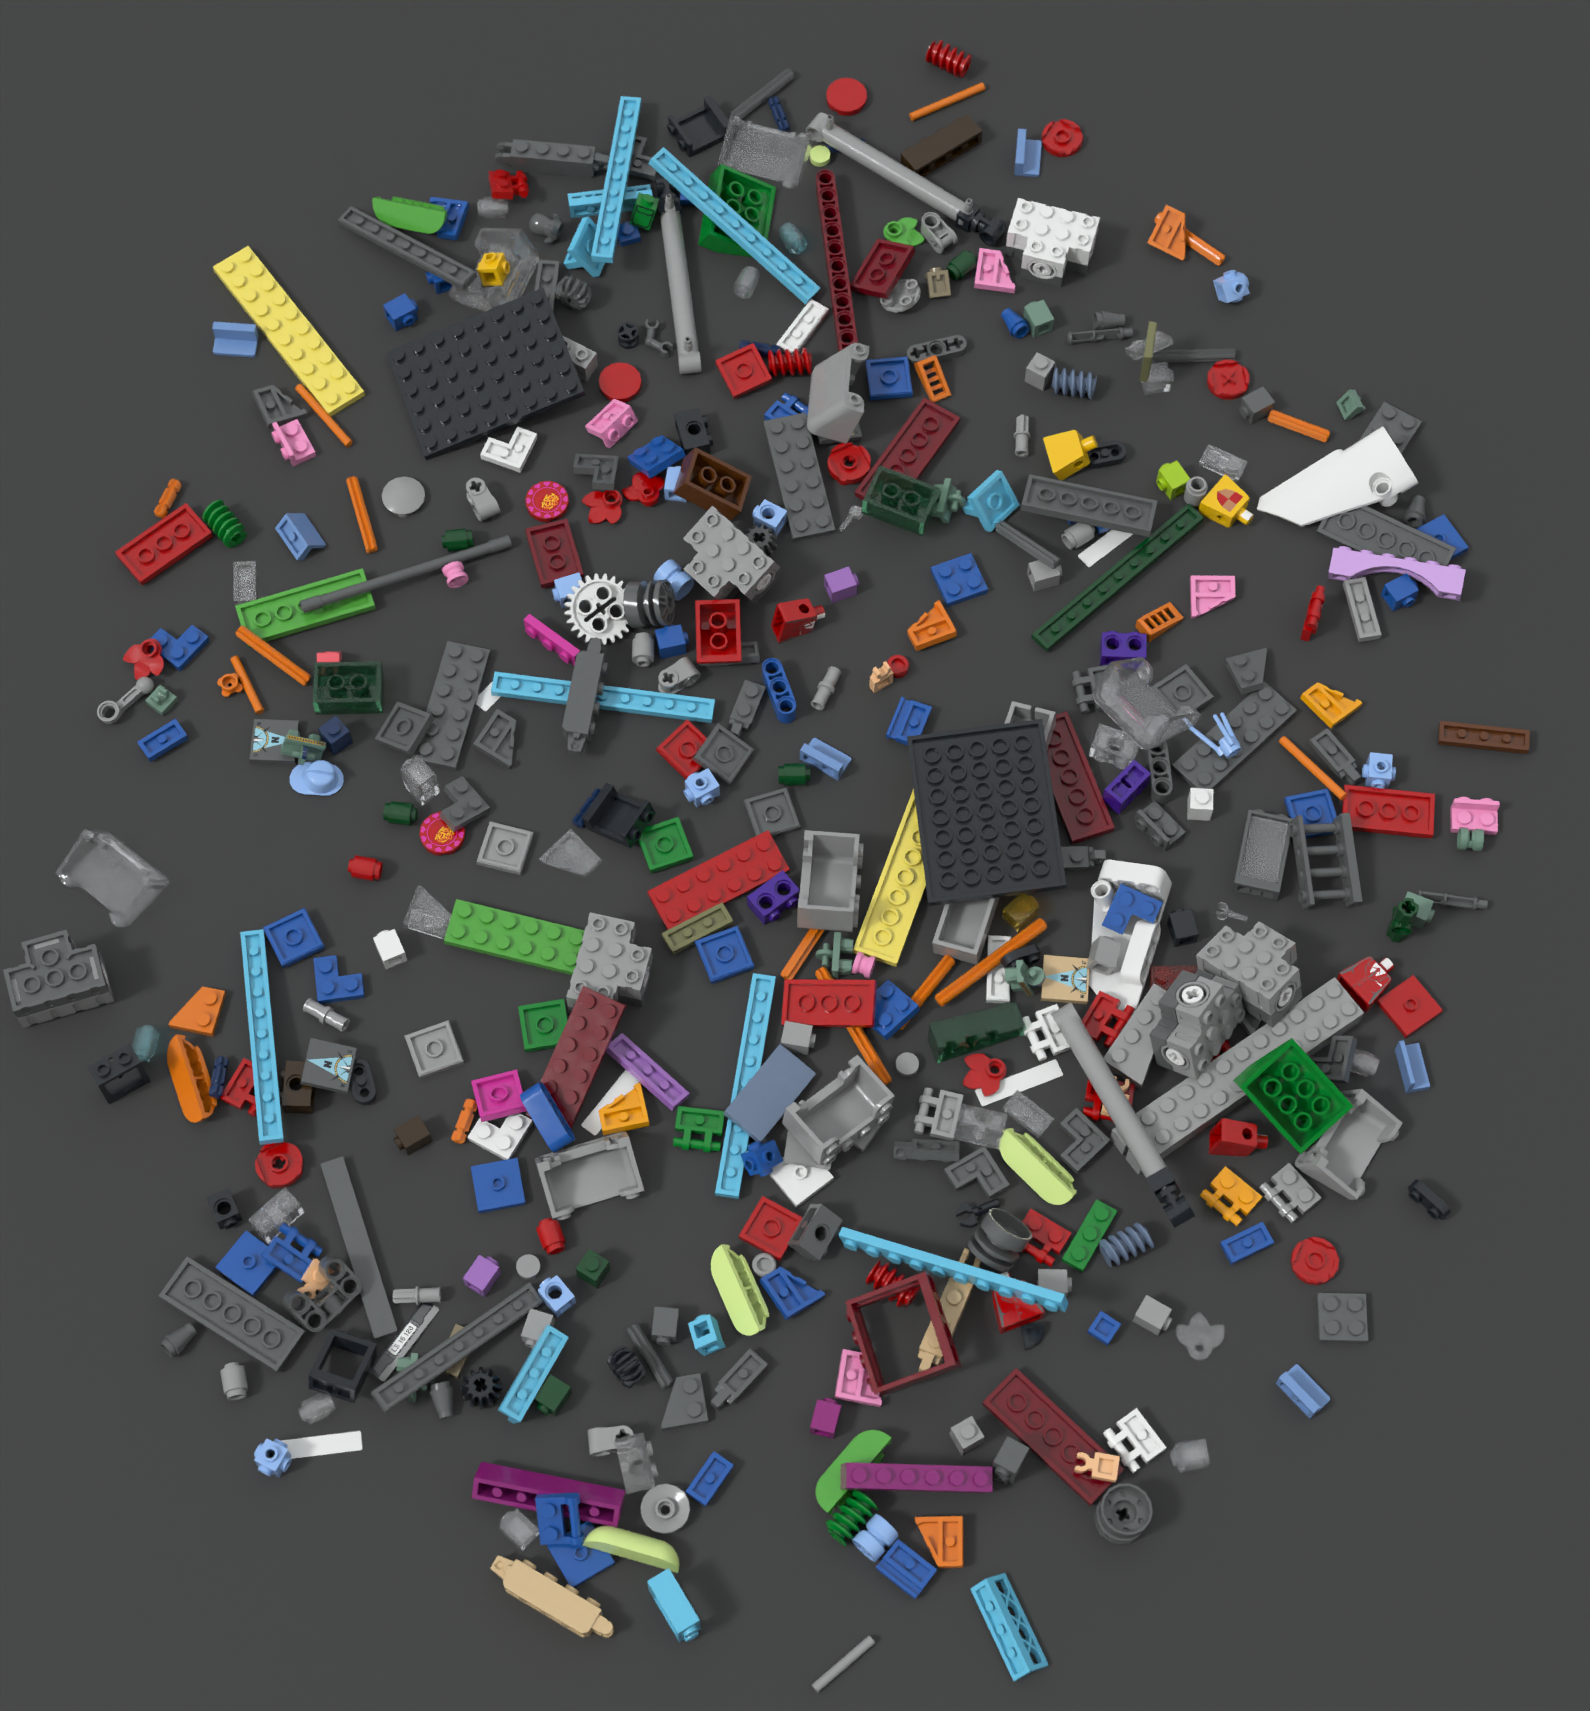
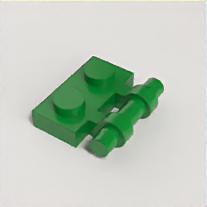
[673,1106,725,1153]

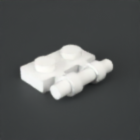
[1020,1004,1071,1061]
[1103,1408,1166,1473]

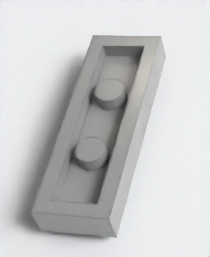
[1343,577,1381,642]

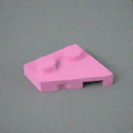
[974,248,1015,293]
[1190,576,1235,619]
[834,1349,882,1407]

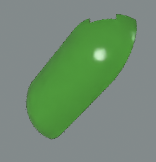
[372,197,447,234]
[816,1430,892,1514]

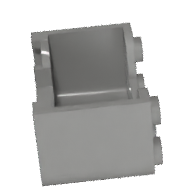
[797,830,864,932]
[782,1055,895,1166]

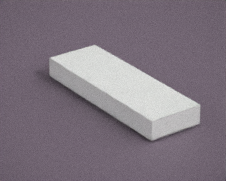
[776,299,829,355]
[986,935,1011,1004]

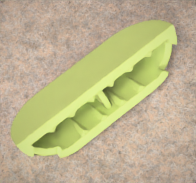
[999,1128,1077,1205]
[711,1244,769,1336]
[583,1526,679,1573]

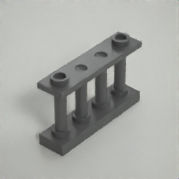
[1289,813,1363,910]

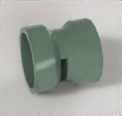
[1457,827,1484,851]

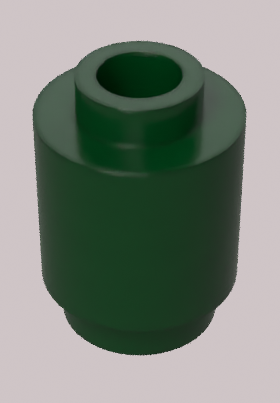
[946,250,977,281]
[441,528,474,552]
[778,763,810,786]
[383,801,418,826]

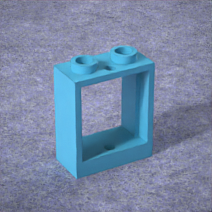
[647,1568,701,1642]

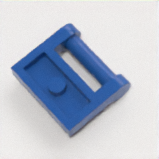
[535,1493,585,1545]

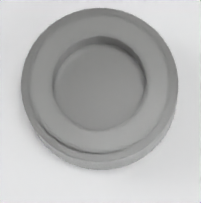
[895,1052,919,1077]
[752,1253,776,1278]
[516,1254,541,1280]

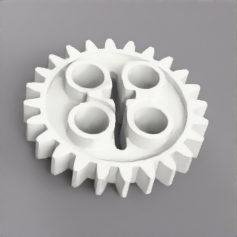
[564,573,629,646]

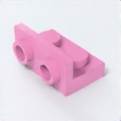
[585,399,638,448]
[271,419,316,467]
[1450,797,1500,835]

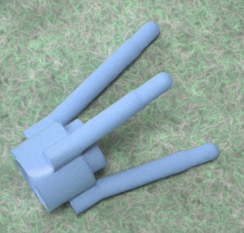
[1188,712,1242,759]

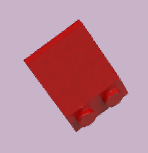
[695,599,742,664]

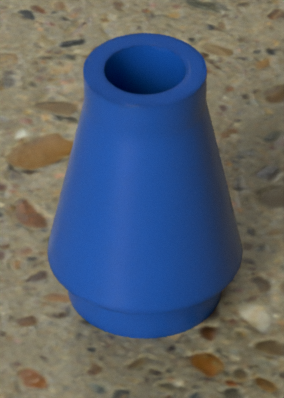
[1001,308,1029,339]

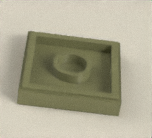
[1139,321,1157,382]

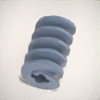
[1052,367,1097,399]
[1099,1222,1154,1267]

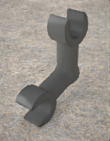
[645,319,673,358]

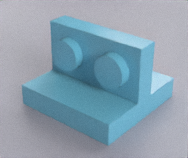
[563,217,605,277]
[962,470,1020,532]

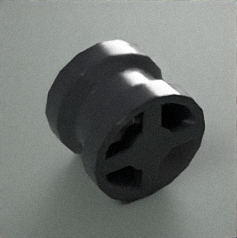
[617,322,639,349]

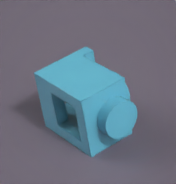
[688,1314,726,1356]

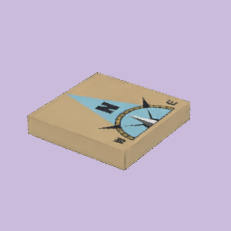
[1041,955,1090,1005]

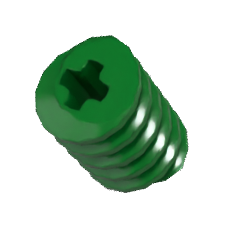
[203,499,247,548]
[826,1490,879,1547]

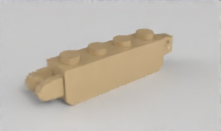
[918,1248,982,1372]
[490,1555,614,1639]

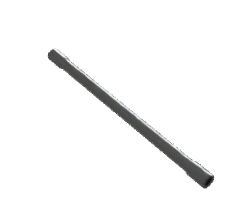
[299,535,512,613]

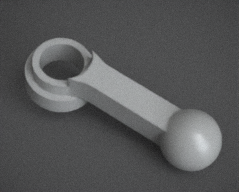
[97,677,154,724]

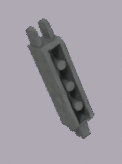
[495,139,610,178]
[562,637,608,755]

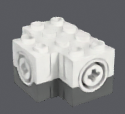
[1005,198,1100,288]

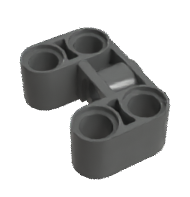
[283,1256,362,1332]

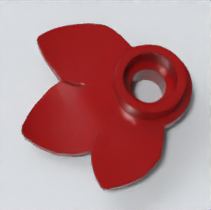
[622,472,665,507]
[582,489,623,524]
[123,639,164,680]
[963,1053,1007,1097]

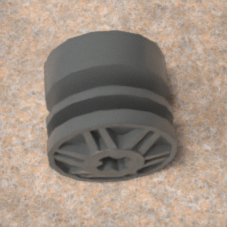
[623,579,675,628]
[968,1208,1032,1272]
[1094,1483,1153,1545]

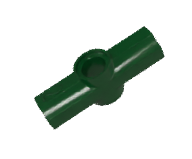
[1386,898,1419,943]

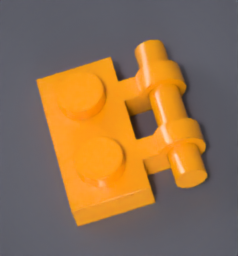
[1200,1166,1262,1226]

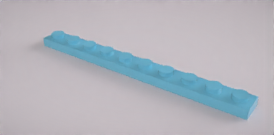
[591,96,642,263]
[648,147,820,305]
[491,672,715,723]
[240,929,284,1145]
[715,973,776,1199]
[839,1227,1069,1312]

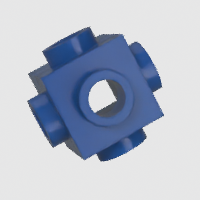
[740,1140,783,1177]

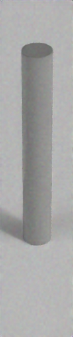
[811,1636,875,1693]

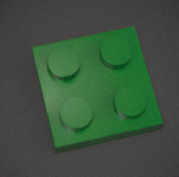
[638,817,694,874]
[518,999,568,1053]

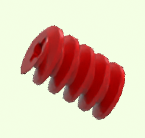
[925,40,972,78]
[768,348,812,377]
[866,1260,920,1309]

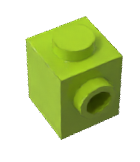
[1156,461,1190,500]

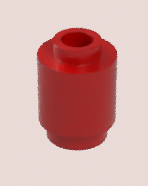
[348,855,383,881]
[536,1218,566,1255]

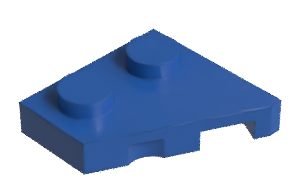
[430,197,470,240]
[760,1267,826,1320]

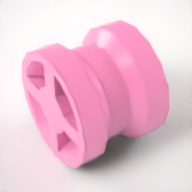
[442,561,469,588]
[852,951,876,979]

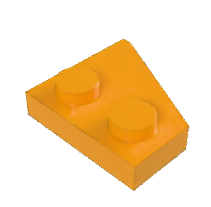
[1300,682,1362,729]
[598,1083,650,1135]

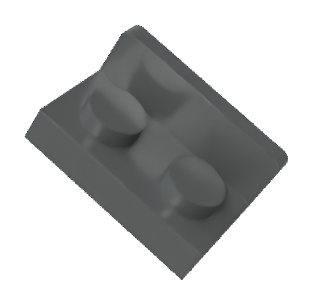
[1134,801,1186,852]

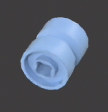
[653,559,695,601]
[852,1514,899,1562]

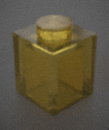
[1002,894,1039,933]

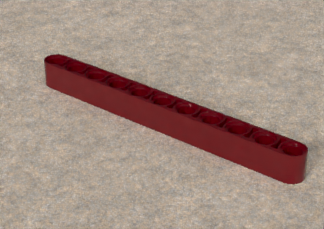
[816,169,858,352]

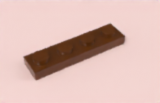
[1437,721,1530,754]

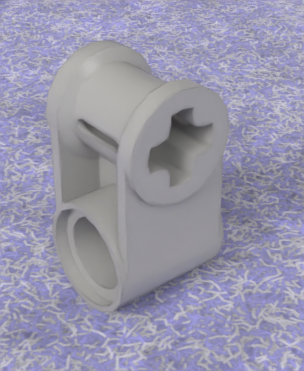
[920,212,958,254]
[466,478,500,522]
[658,657,701,694]
[587,1425,636,1456]

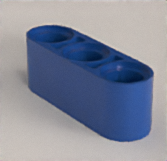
[762,658,796,724]
[520,1082,575,1153]

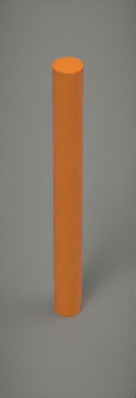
[909,82,985,121]
[295,384,353,447]
[1279,736,1347,800]

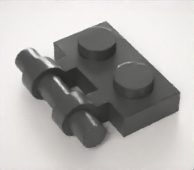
[1072,665,1119,714]

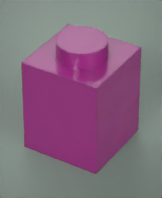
[810,1398,841,1439]

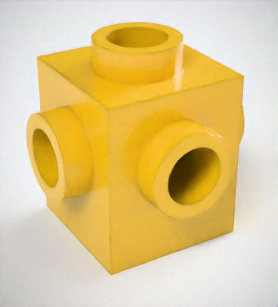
[477,252,510,286]

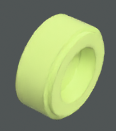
[810,145,830,167]

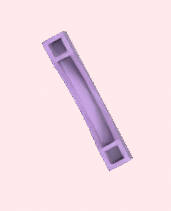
[1328,546,1466,601]

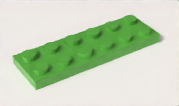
[235,568,376,647]
[444,899,585,975]

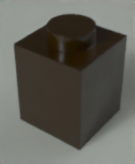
[393,1115,432,1155]

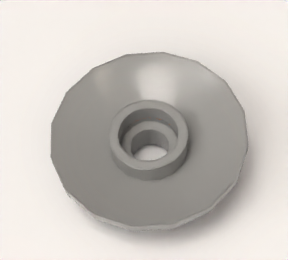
[641,1484,690,1534]

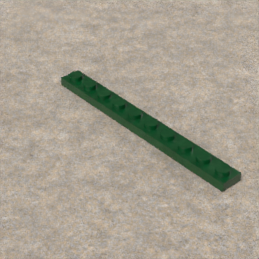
[1031,503,1204,652]

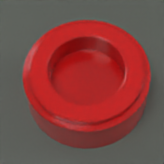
[887,655,909,678]

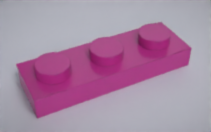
[524,614,580,665]

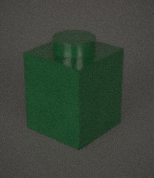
[576,1249,610,1289]
[534,1374,572,1417]

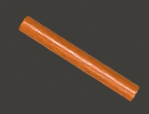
[230,656,264,715]

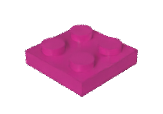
[471,1069,527,1122]

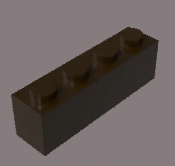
[900,114,982,177]

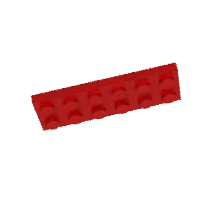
[647,830,790,930]

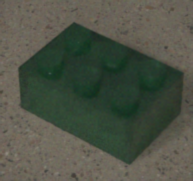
[861,465,940,536]
[312,661,384,715]

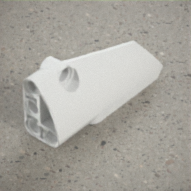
[1257,426,1418,527]
[1089,860,1172,1020]

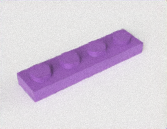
[607,1033,690,1111]

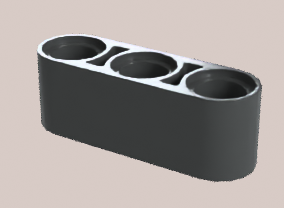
[1145,736,1173,805]

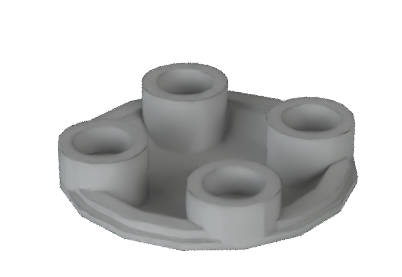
[880,279,921,312]
[382,476,426,518]

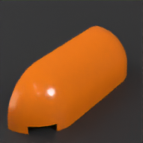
[167,1034,217,1123]

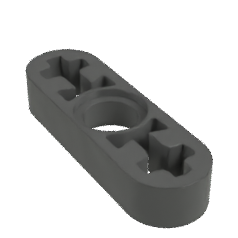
[907,335,967,367]

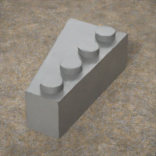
[1104,984,1166,1091]

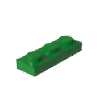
[1062,1199,1117,1273]

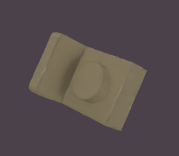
[925,267,951,299]

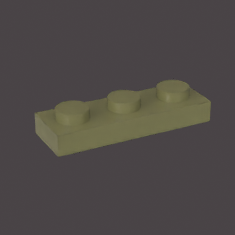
[662,902,733,955]

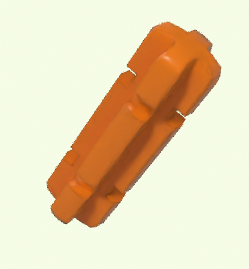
[154,479,182,519]
[451,1099,478,1144]

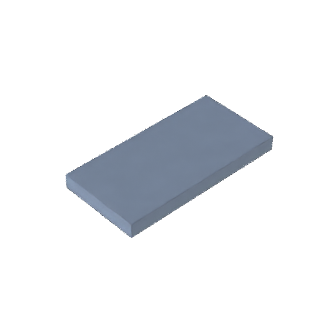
[723,1044,816,1142]

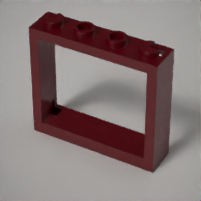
[845,1271,962,1396]

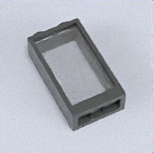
[1231,809,1293,901]

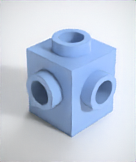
[1213,270,1250,303]
[1362,752,1396,789]
[683,768,720,807]
[254,1438,292,1478]

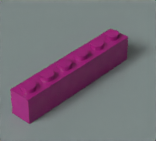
[472,1462,626,1527]
[840,1462,992,1494]

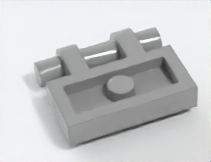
[914,1087,964,1141]
[1259,1163,1321,1223]

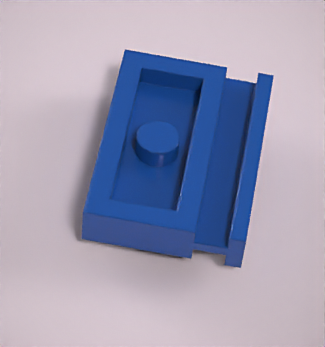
[886,697,932,745]
[875,1539,937,1600]

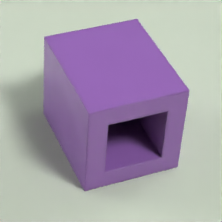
[824,567,859,603]
[463,1255,501,1297]

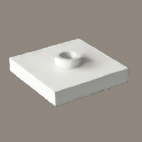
[769,1157,834,1208]

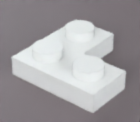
[480,427,538,473]
[468,1113,533,1160]

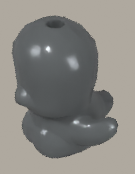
[529,213,564,244]

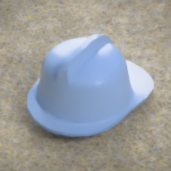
[290,760,344,796]

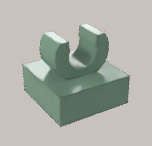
[1336,390,1366,420]
[145,685,178,716]

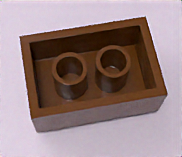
[673,447,752,521]

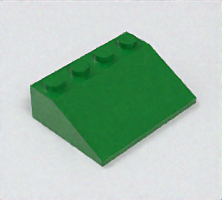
[698,164,776,257]
[1233,1038,1354,1154]

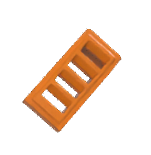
[914,355,951,402]
[1135,602,1184,642]

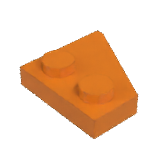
[1147,205,1186,261]
[907,600,957,651]
[169,986,226,1037]
[915,1516,964,1568]

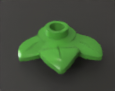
[883,217,924,247]

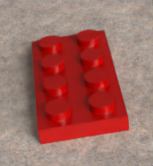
[115,503,213,586]
[1342,785,1435,839]
[781,979,877,1028]

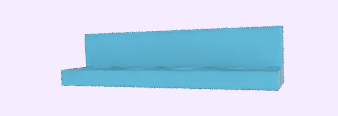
[568,184,653,218]
[498,1325,569,1424]
[971,1573,1049,1681]

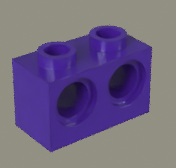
[1100,631,1146,668]
[1103,760,1151,814]
[747,870,800,925]

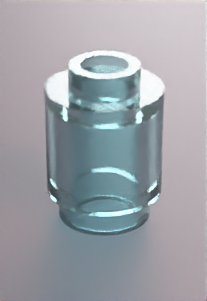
[779,222,808,254]
[132,1025,160,1062]

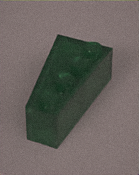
[927,1002,1026,1064]

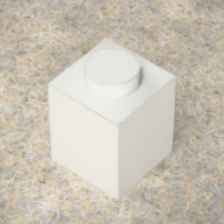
[1187,788,1213,821]
[373,929,407,969]

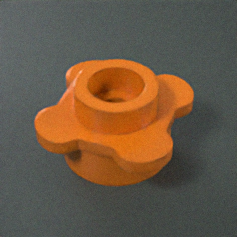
[217,673,243,697]

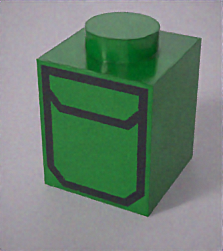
[629,192,659,230]

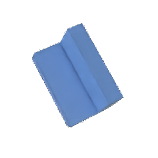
[1014,129,1042,177]
[212,322,259,358]
[275,513,326,560]
[800,738,851,780]
[1395,1040,1430,1093]
[1276,1364,1330,1419]

